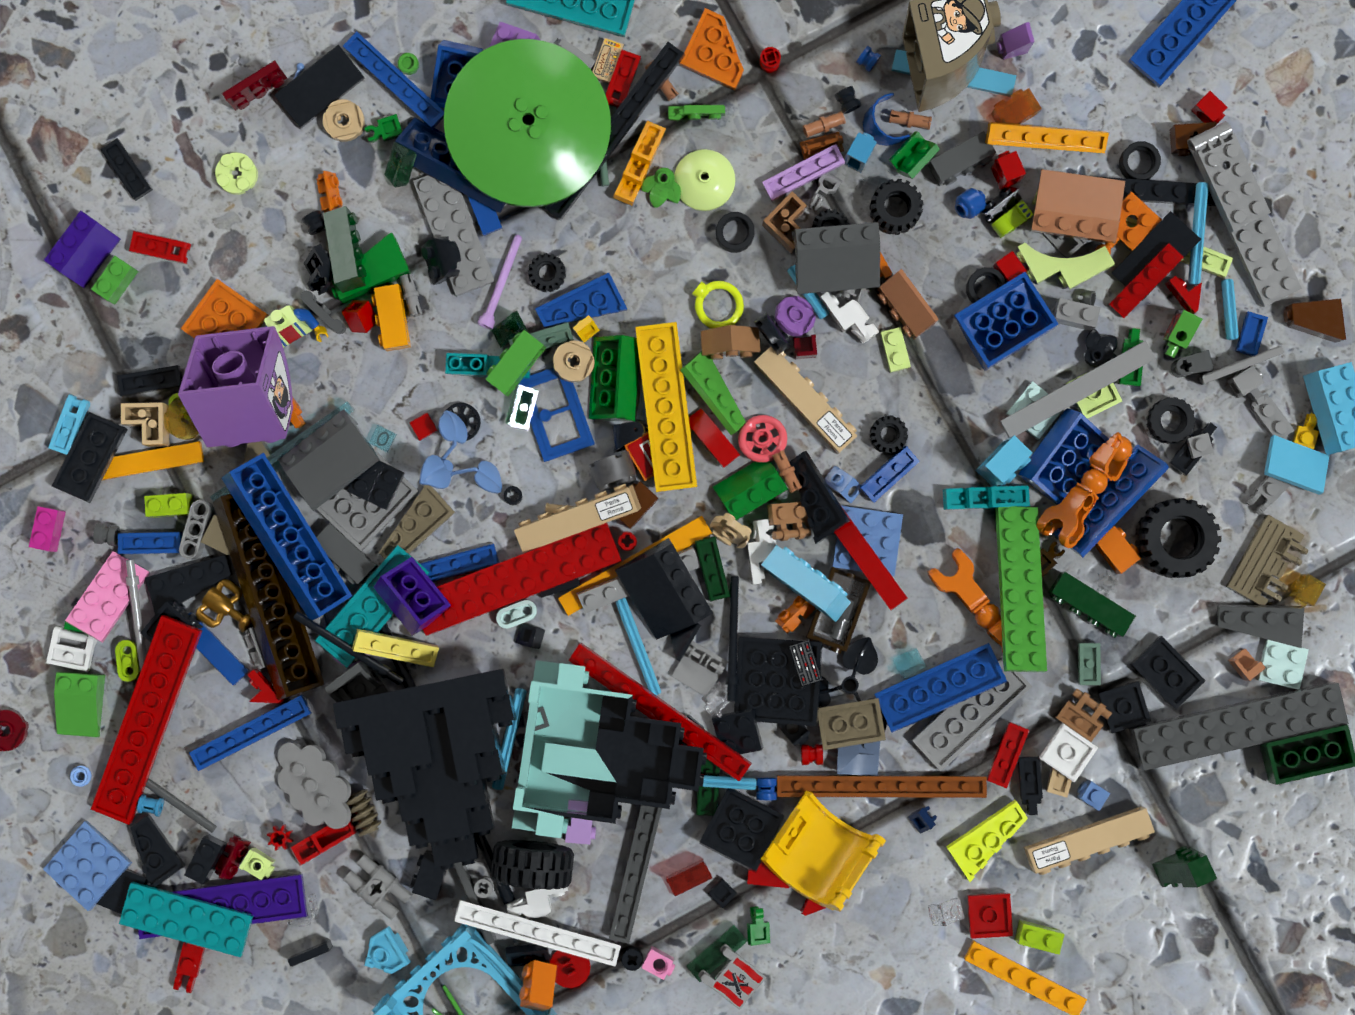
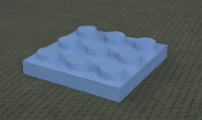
[832,506,903,576]
[43,821,133,911]

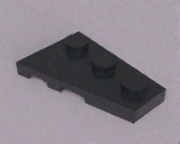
[130,815,186,888]

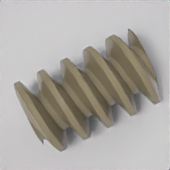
[346,789,382,837]

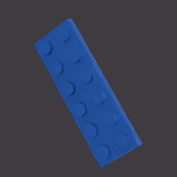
[1128,0,1236,88]
[1053,444,1169,558]
[874,643,1007,733]

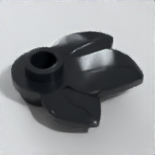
[1084,329,1118,367]

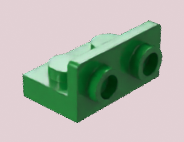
[889,131,940,179]

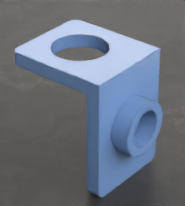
[824,466,862,503]

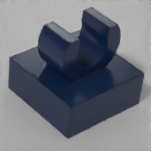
[908,806,937,834]

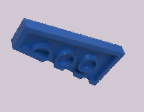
[535,273,627,328]

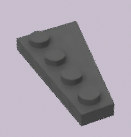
[1216,604,1305,648]

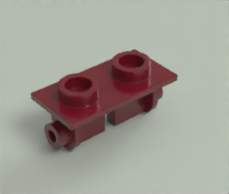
[215,834,251,879]

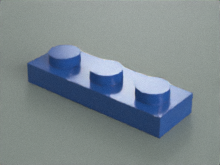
[859,446,920,503]
[118,532,182,554]

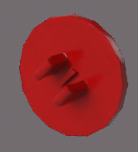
[550,951,591,988]

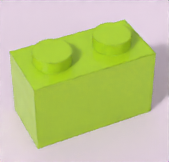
[144,493,193,518]
[1014,920,1065,955]

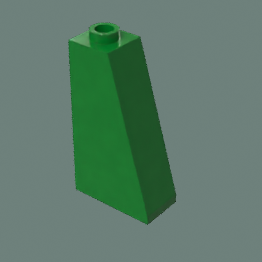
[331,233,411,303]

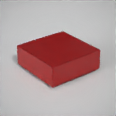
[409,412,438,441]

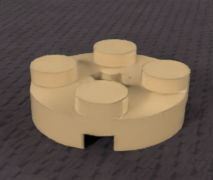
[323,99,365,142]
[552,340,594,383]
[710,513,752,548]

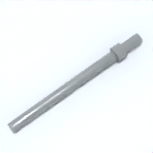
[125,559,146,672]

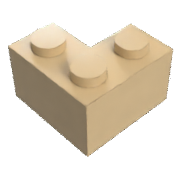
[121,403,169,447]

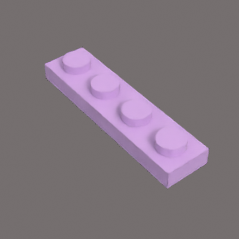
[762,144,845,201]

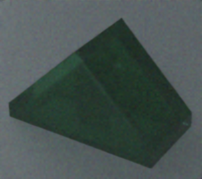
[491,311,529,348]

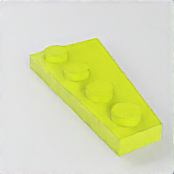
[946,800,1028,882]

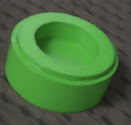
[398,53,419,75]

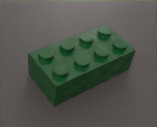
[1259,724,1355,785]

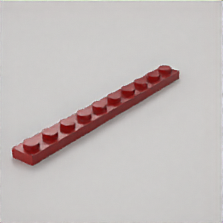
[568,643,752,781]

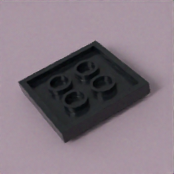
[699,788,784,873]

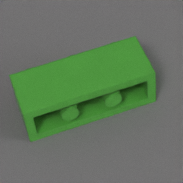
[485,330,546,397]

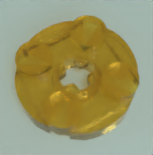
[164,398,200,440]

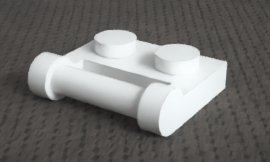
[46,626,97,671]

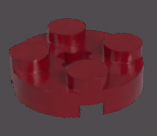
[0,709,29,751]

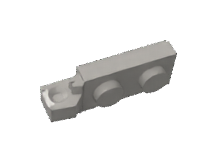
[1247,388,1294,438]

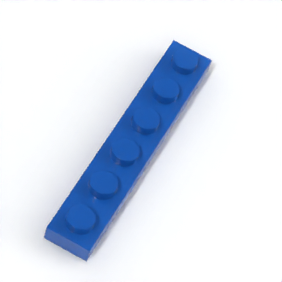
[343,31,444,130]
[189,695,312,771]

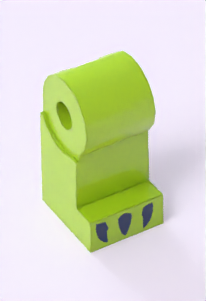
[991,200,1034,239]

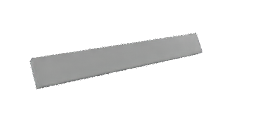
[999,341,1156,438]

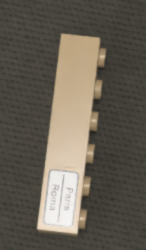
[754,347,857,454]
[514,483,641,553]
[1024,806,1155,875]

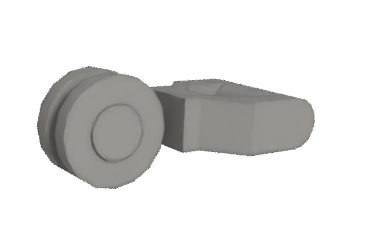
[809,173,842,211]

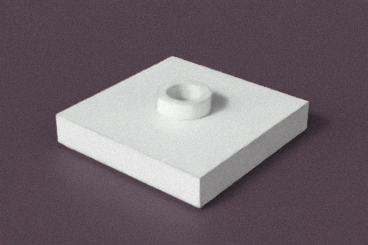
[1039,723,1098,782]

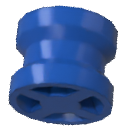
[856,46,881,72]

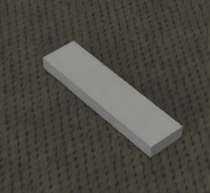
[1199,346,1284,385]

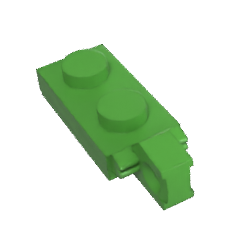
[668,105,725,121]

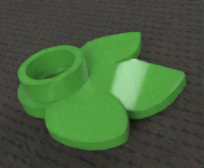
[641,168,681,208]

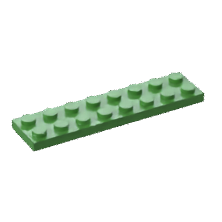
[995,506,1047,673]

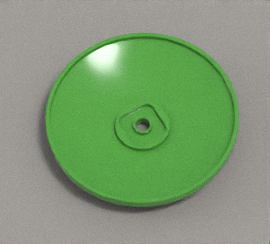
[444,39,611,207]

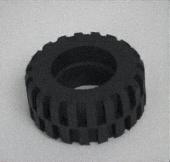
[1135,498,1221,578]
[491,840,574,890]

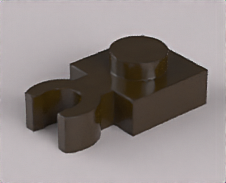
[1040,541,1065,577]

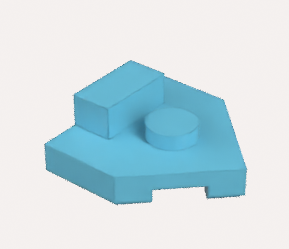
[364,926,411,974]

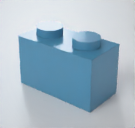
[845,132,877,173]

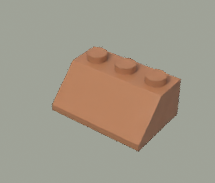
[877,269,939,340]

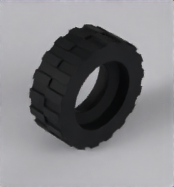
[1146,397,1196,444]

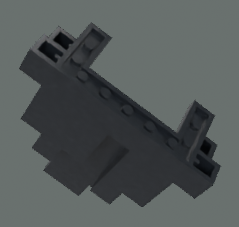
[333,669,517,870]

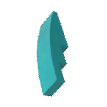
[943,486,1030,510]

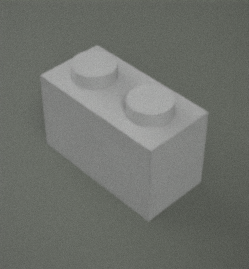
[1053,298,1101,331]

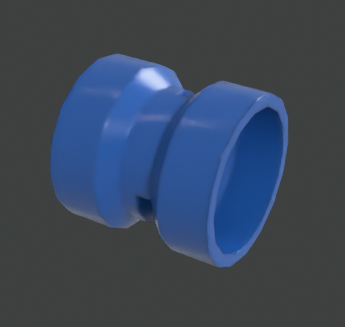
[756,777,777,800]

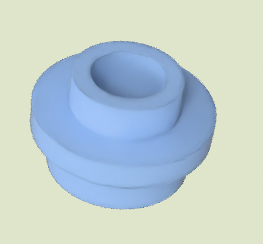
[70,765,92,787]

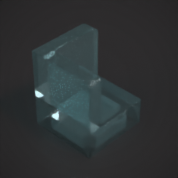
[893,648,926,678]

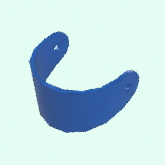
[862,93,910,146]

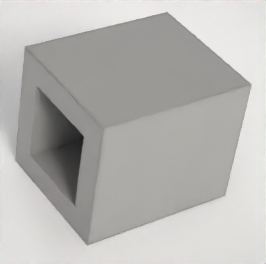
[1227,365,1265,398]

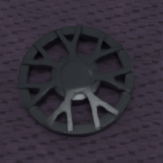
[446,403,481,441]

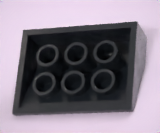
[615,538,713,640]

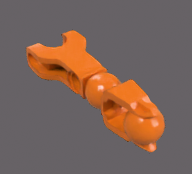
[1036,432,1133,548]
[927,548,1003,653]

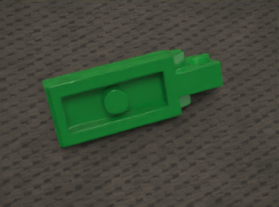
[1118,328,1143,387]

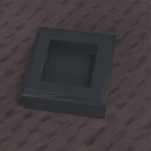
[708,878,737,908]

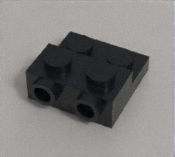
[347,460,405,510]
[140,600,203,642]

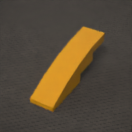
[614,120,666,206]

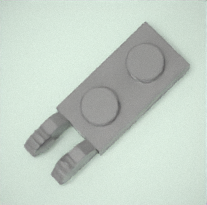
[1246,476,1291,515]

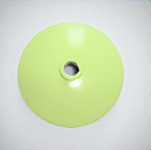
[674,149,735,211]

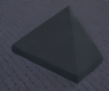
[670,623,701,661]

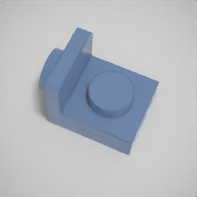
[1077,779,1110,811]

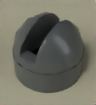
[1079,290,1096,306]

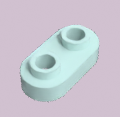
[496,600,537,628]

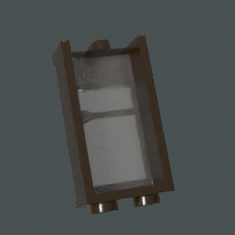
[806,567,871,654]

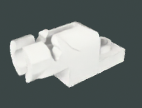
[820,292,879,344]
[747,519,777,585]
[507,886,569,920]

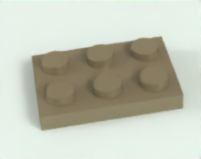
[818,698,886,750]

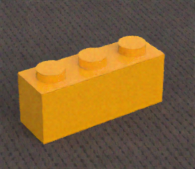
[372,284,411,352]

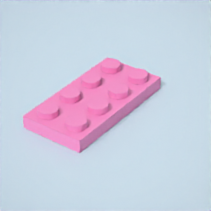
[65,551,150,643]

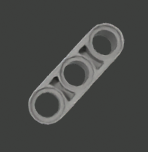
[179,500,214,559]

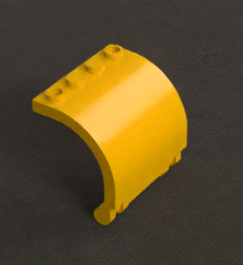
[760,791,886,912]

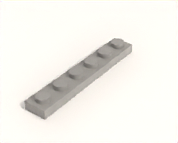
[577,546,701,614]

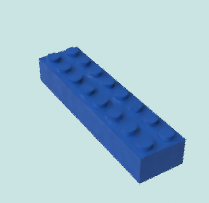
[221,453,352,620]

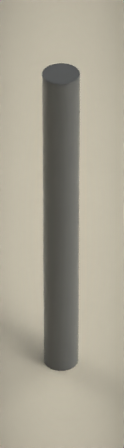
[145,779,217,833]

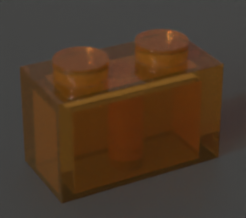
[991,88,1042,125]

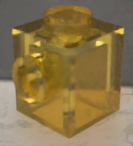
[1289,574,1326,607]

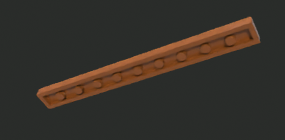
[777,775,987,798]

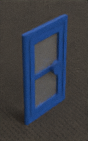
[517,368,595,462]

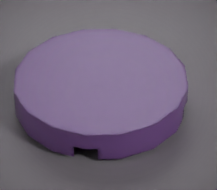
[775,296,816,336]

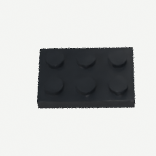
[1130,636,1206,710]

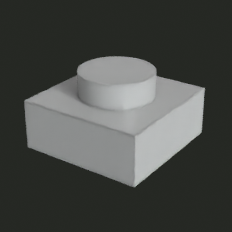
[1186,433,1214,459]

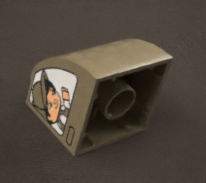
[902,0,1001,112]

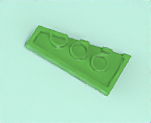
[681,351,746,435]

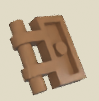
[767,502,811,541]
[1056,689,1112,742]

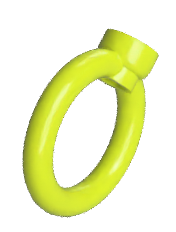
[692,281,744,329]

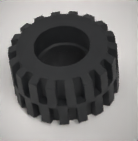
[869,179,924,235]

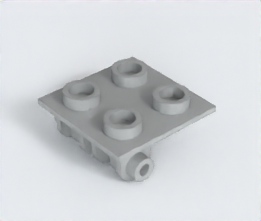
[672,640,728,697]

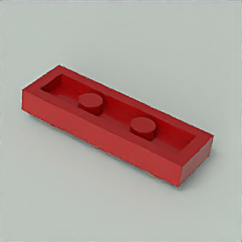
[987,722,1029,788]

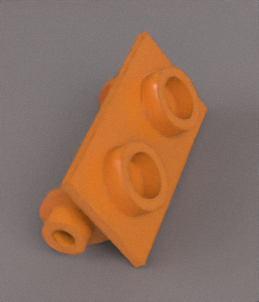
[316,171,343,213]
[775,596,815,634]

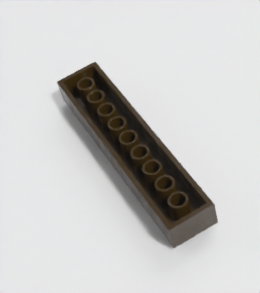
[213,494,325,700]

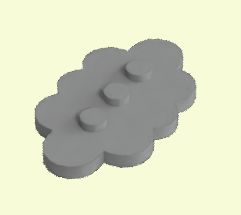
[278,742,351,829]

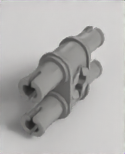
[343,854,413,920]

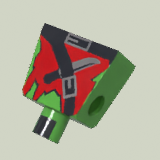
[1163,310,1203,358]

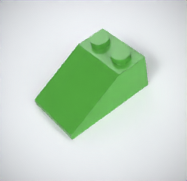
[54,672,105,737]

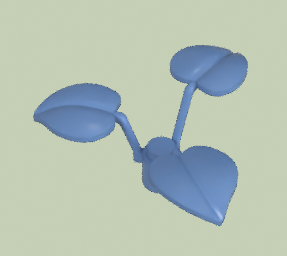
[419,410,502,493]

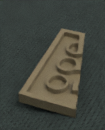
[379,485,455,559]

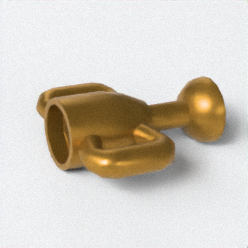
[196,579,252,632]

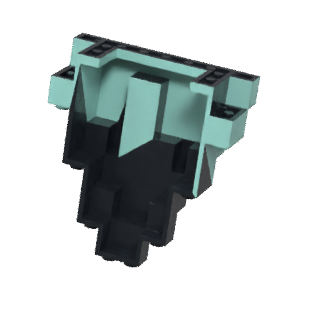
[512,660,707,838]

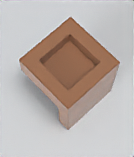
[1228,649,1266,681]

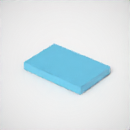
[1264,435,1329,495]

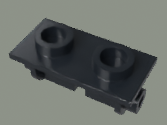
[981,187,1022,224]

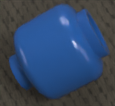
[955,188,986,219]

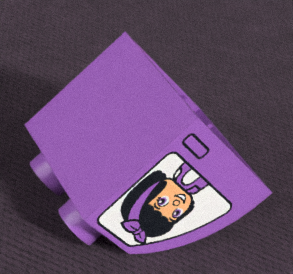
[178,326,293,447]

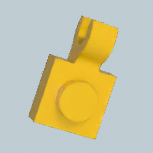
[1292,413,1319,450]

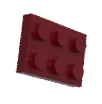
[222,60,288,111]

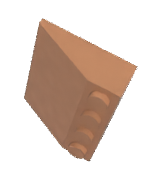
[1031,169,1125,244]

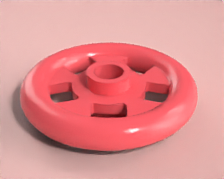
[738,415,788,463]

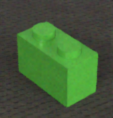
[91,256,139,305]

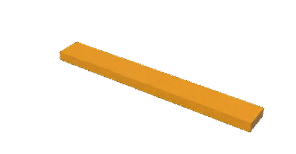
[558,516,712,616]

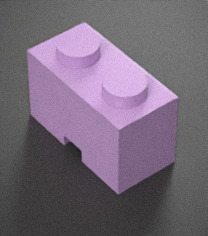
[565,800,596,845]

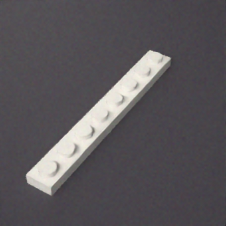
[454,900,621,967]

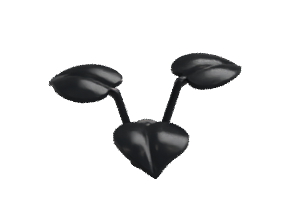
[819,637,887,732]

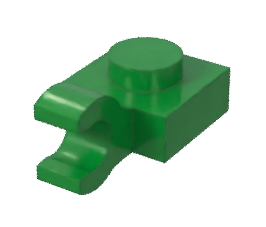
[747,906,771,946]

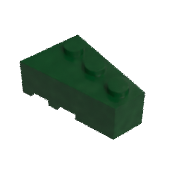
[1152,846,1217,888]

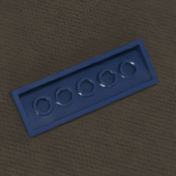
[392,117,505,213]

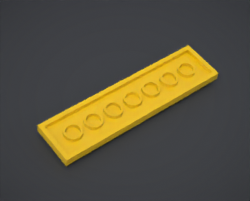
[635,322,697,492]

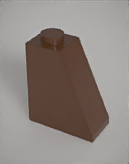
[1283,298,1346,343]

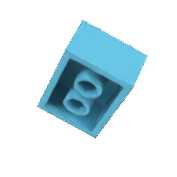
[975,435,1033,487]

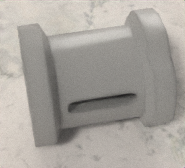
[474,876,495,898]

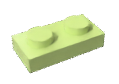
[880,327,911,373]

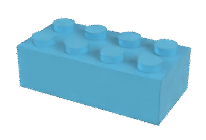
[1303,362,1355,455]
[761,545,851,622]

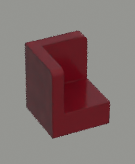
[793,334,817,360]

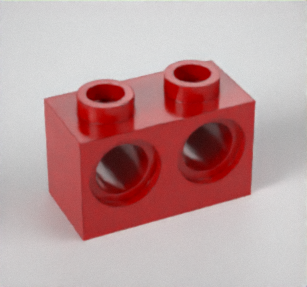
[991,151,1026,191]

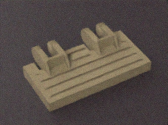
[1226,515,1309,605]

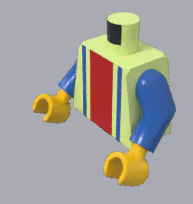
[264,305,328,347]

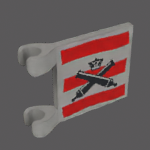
[698,944,767,1010]

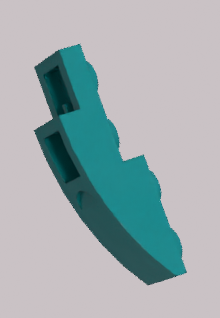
[445,353,531,379]

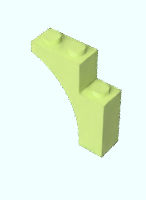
[1016,243,1115,290]

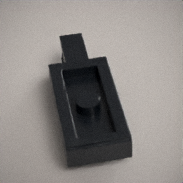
[1169,422,1217,476]
[1018,756,1043,815]

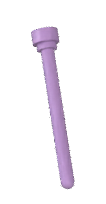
[477,235,522,330]

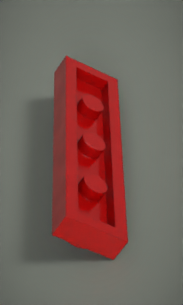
[1109,243,1184,318]

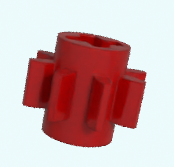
[267,824,294,851]

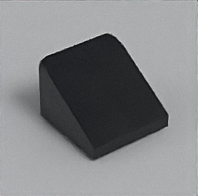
[515,623,545,649]

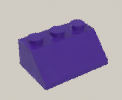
[44,210,121,288]
[373,557,451,636]

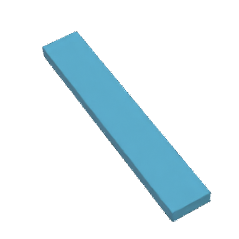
[891,49,1017,97]

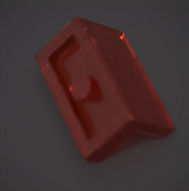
[666,858,713,896]

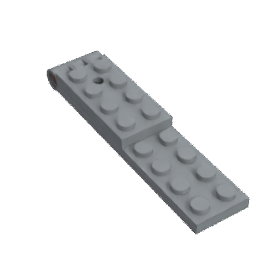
[1187,121,1302,307]

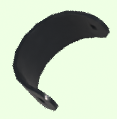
[612,422,648,452]

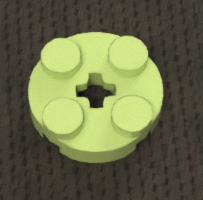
[215,152,258,195]

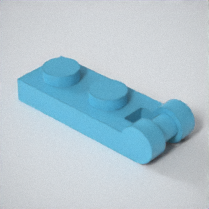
[48,394,90,455]

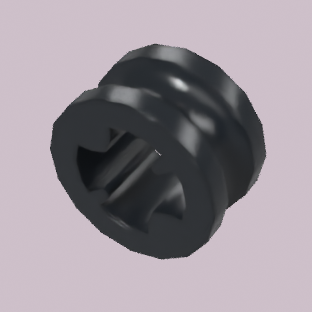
[504,486,523,506]

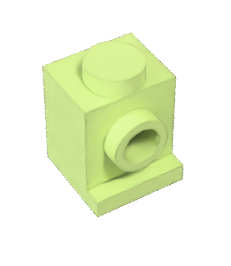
[239,847,275,880]

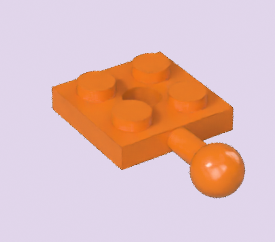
[1094,192,1162,255]

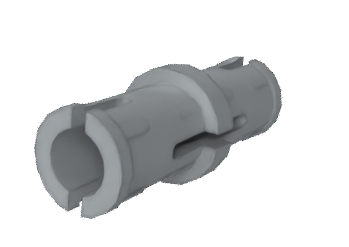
[399,274,423,317]

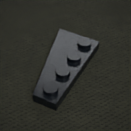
[789,451,850,544]
[145,555,233,614]

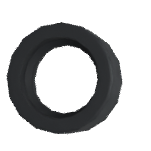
[1119,141,1161,180]
[716,212,755,253]
[966,267,1006,303]

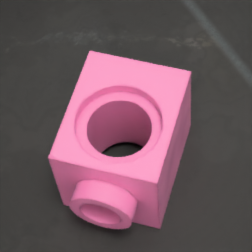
[641,946,675,980]

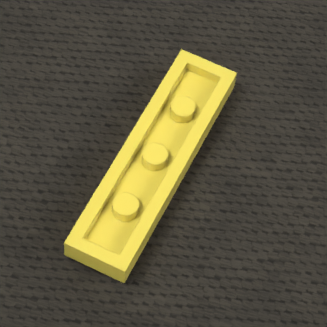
[352,629,439,667]

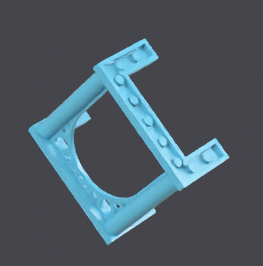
[371,924,557,1015]

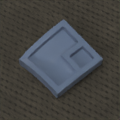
[836,741,880,776]

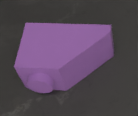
[997,22,1035,60]

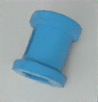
[137,794,164,817]

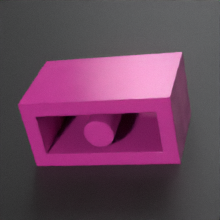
[29,506,66,552]

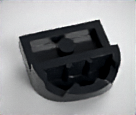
[421,236,461,285]
[303,244,333,295]
[753,312,791,355]

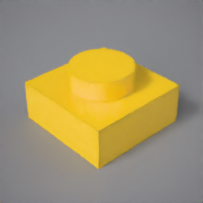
[573,315,600,343]

